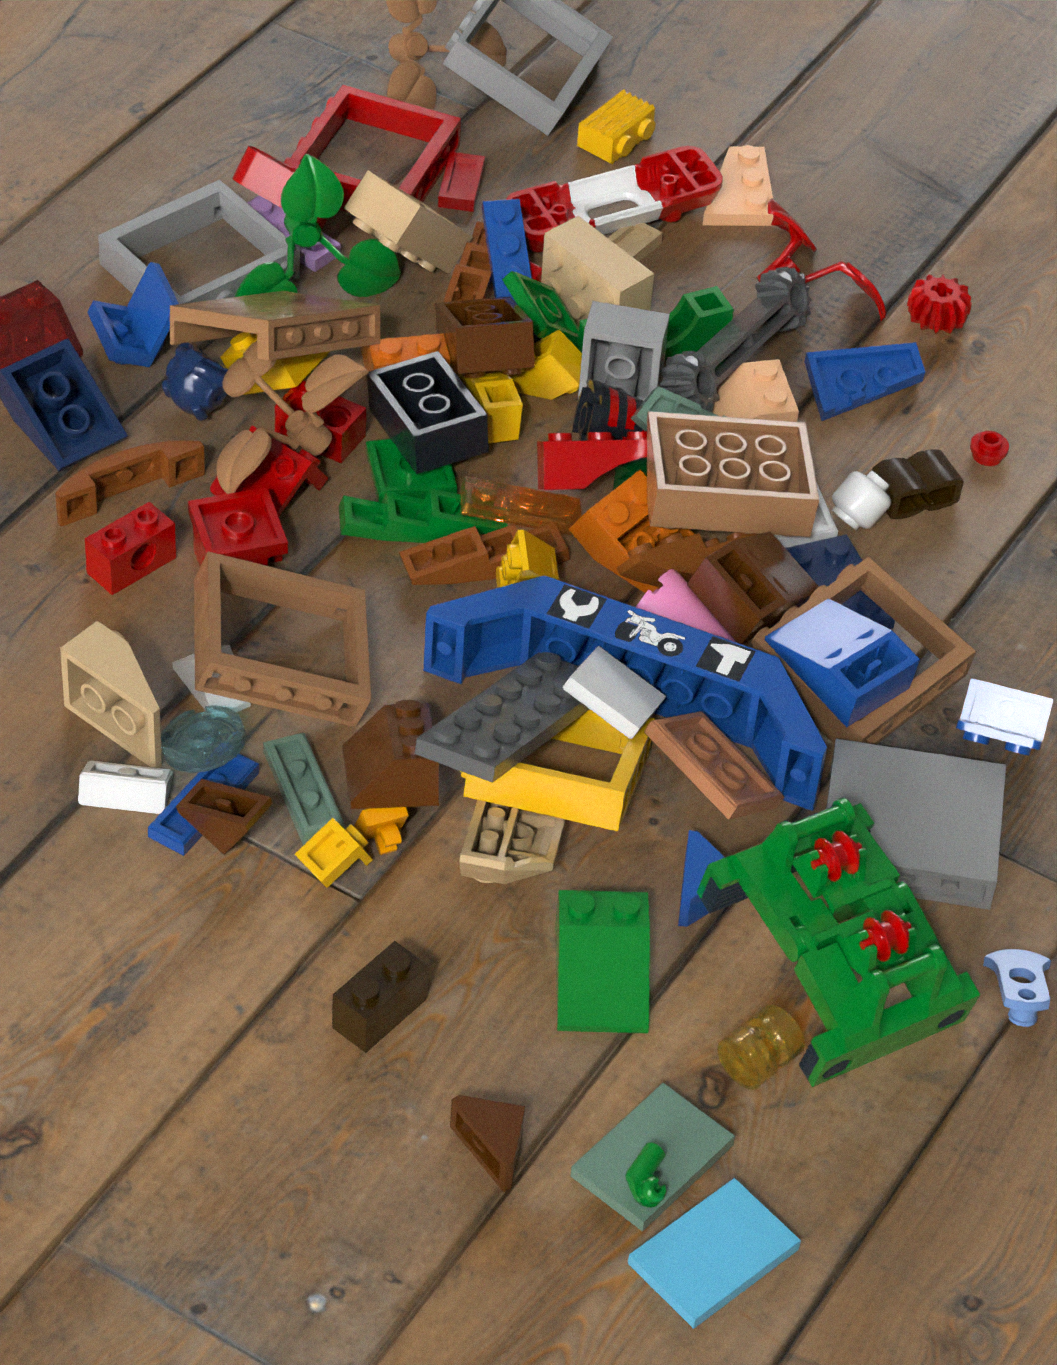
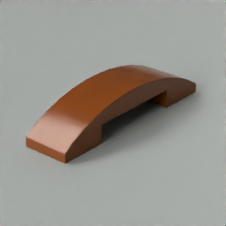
[55,440,205,527]

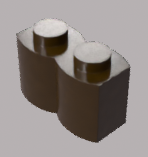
[872,449,964,519]

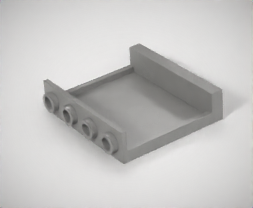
[826,739,1006,910]

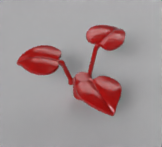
[756,198,886,321]

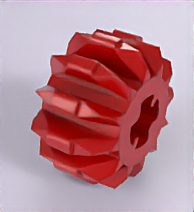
[907,274,972,334]

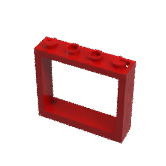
[284,85,461,213]

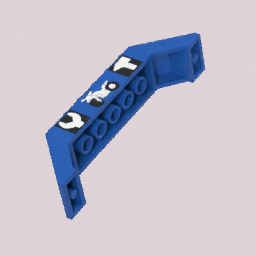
[423,575,827,811]

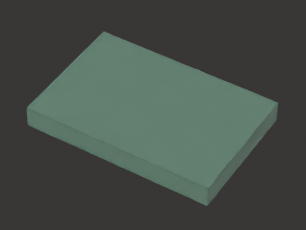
[570,1083,735,1232]

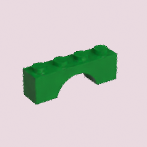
[577,286,734,360]

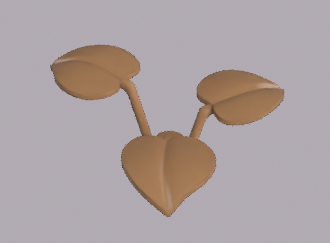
[386,0,507,110]
[216,341,369,494]

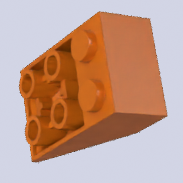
[569,470,695,593]

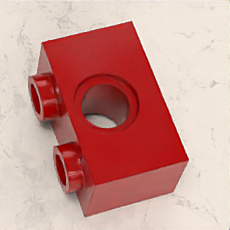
[85,502,176,595]

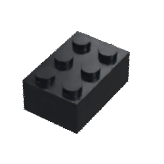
[367,351,489,474]

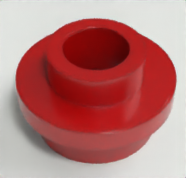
[970,431,1009,466]

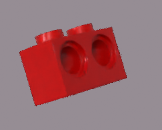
[275,380,366,464]

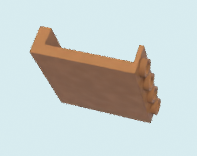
[170,291,380,360]

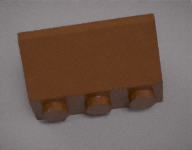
[342,700,439,809]

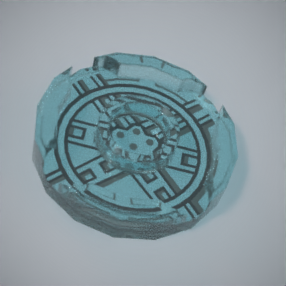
[161,705,247,773]

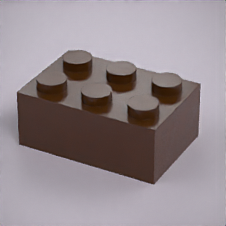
[435,297,535,378]

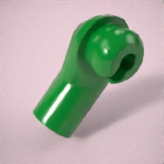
[625,1142,667,1208]

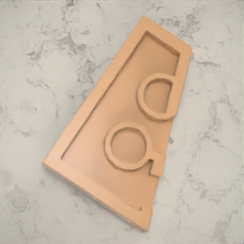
[703,145,774,226]

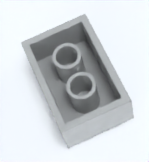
[578,301,670,401]

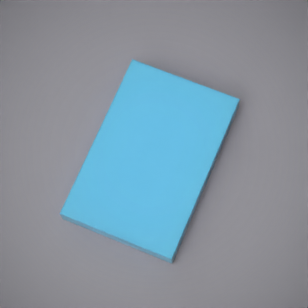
[628,1178,801,1329]

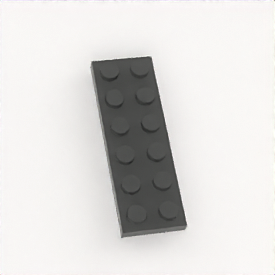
[415,652,589,783]

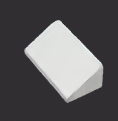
[78,760,173,814]

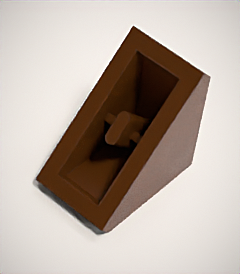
[176,779,273,855]
[450,1095,525,1192]

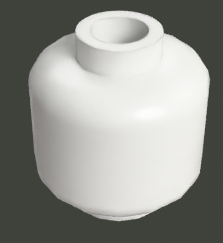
[832,470,891,531]

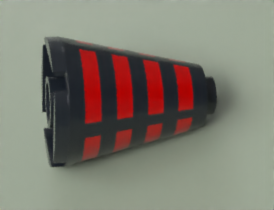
[572,379,645,441]

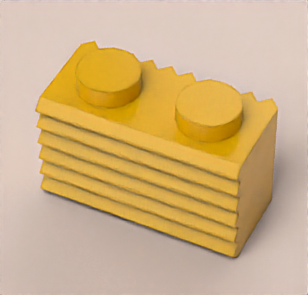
[577,89,656,165]

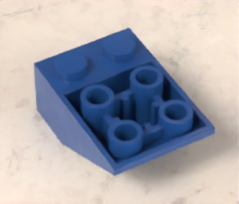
[764,598,920,728]

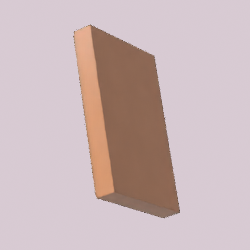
[644,711,785,820]

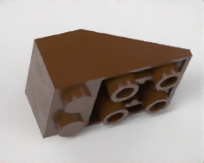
[687,531,819,645]

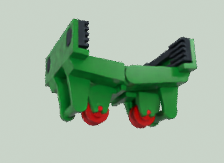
[697,798,980,1087]

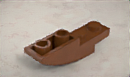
[617,532,757,587]

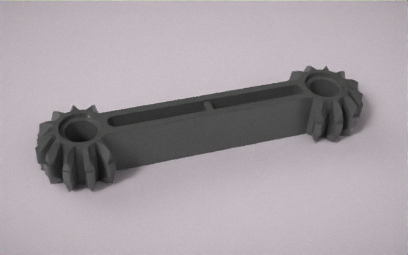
[659,267,812,412]

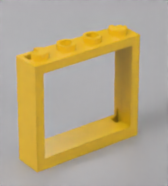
[460,709,655,831]

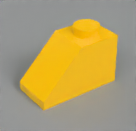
[508,330,582,400]

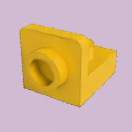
[295,818,373,888]

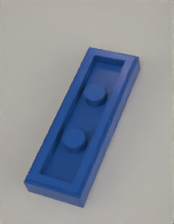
[148,746,259,856]

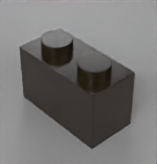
[332,941,429,1053]

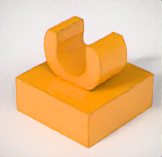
[354,807,409,855]

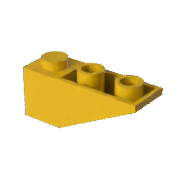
[451,366,523,443]
[496,530,559,588]

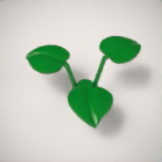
[234,154,401,297]

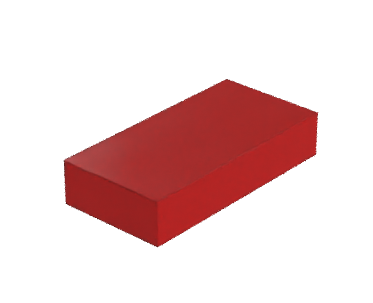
[438,152,485,212]

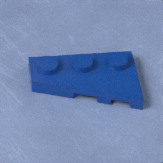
[804,342,925,421]

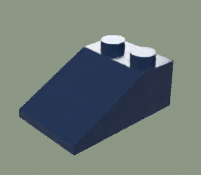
[0,338,128,471]

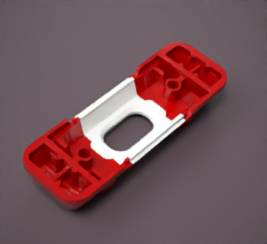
[506,146,723,252]

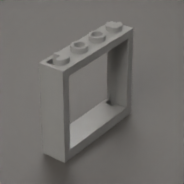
[442,0,613,136]
[98,180,300,304]

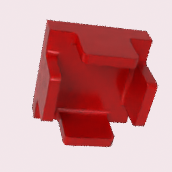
[188,487,288,566]

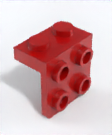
[210,425,328,517]

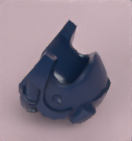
[162,342,229,421]

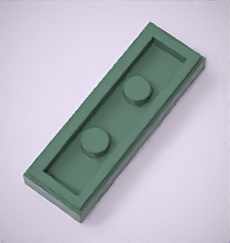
[263,733,345,845]

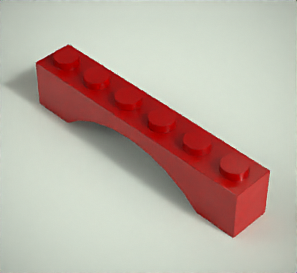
[537,431,647,490]

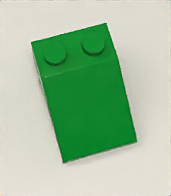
[555,890,650,1033]

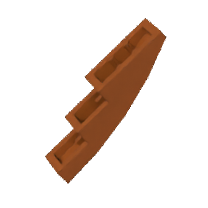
[435,221,493,330]
[399,522,570,585]

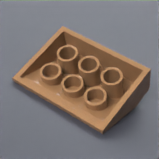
[647,411,819,537]

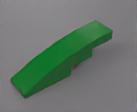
[338,488,508,543]

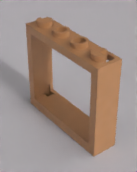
[194,551,371,727]
[751,556,976,745]

